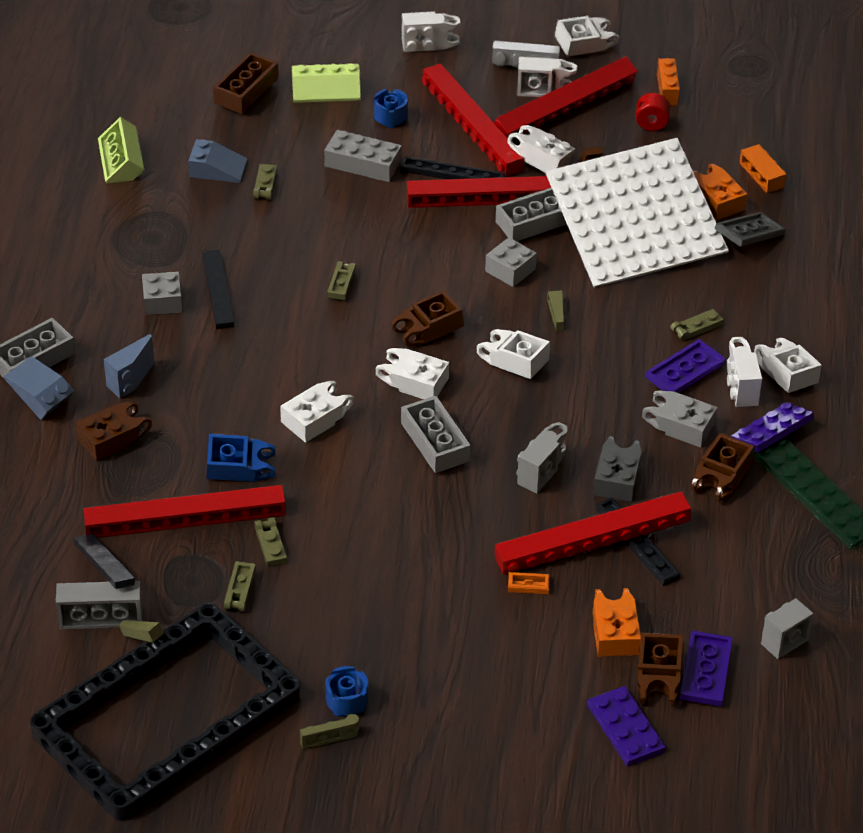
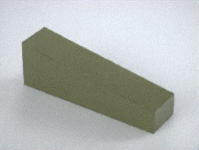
[547,290,564,331]
[119,620,164,643]

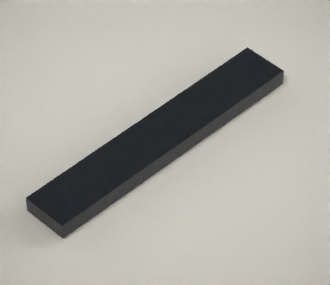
[400,156,505,179]
[202,249,234,329]
[595,497,680,586]
[73,534,135,589]

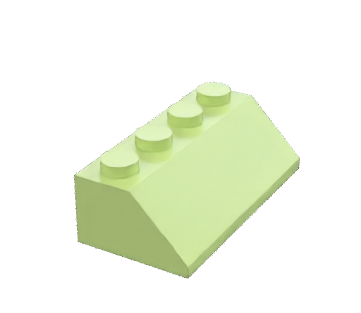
[292,64,360,103]
[98,117,144,183]

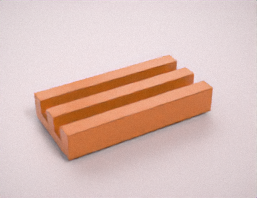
[508,572,549,594]

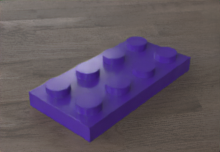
[645,339,726,393]
[731,403,814,452]
[680,630,733,706]
[587,686,666,767]

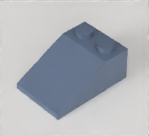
[188,139,248,183]
[104,334,154,398]
[3,356,74,420]

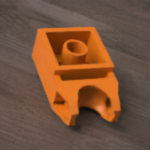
[693,164,747,220]
[593,588,641,657]

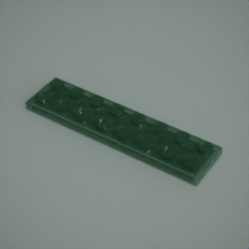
[755,437,863,550]

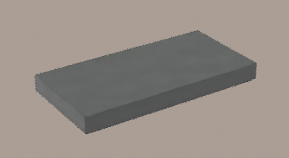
[714,212,786,247]

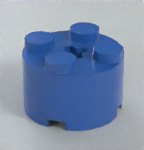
[374,89,408,128]
[325,666,368,716]

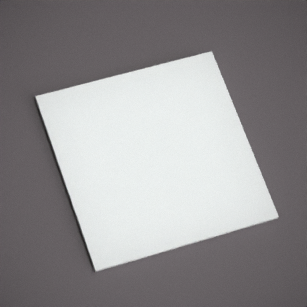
[546,138,729,288]

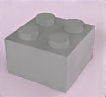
[485,237,537,287]
[142,272,182,315]
[761,598,813,659]

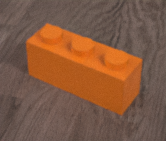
[657,58,679,106]
[740,144,787,193]

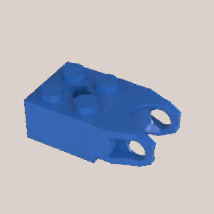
[206,434,276,482]

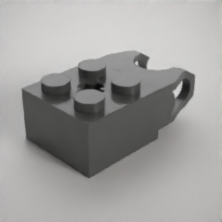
[593,436,642,502]

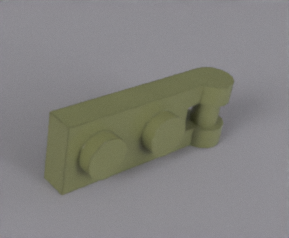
[253,164,277,200]
[327,261,356,300]
[670,309,724,341]
[254,517,287,567]
[224,561,256,612]
[300,714,359,749]

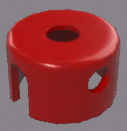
[635,93,671,131]

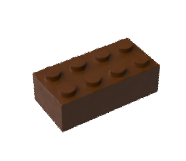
[213,52,279,114]

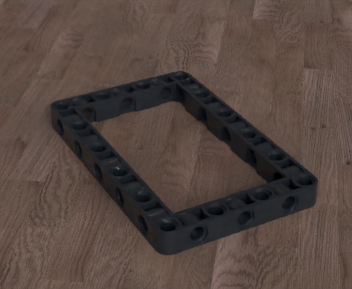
[30,603,300,821]

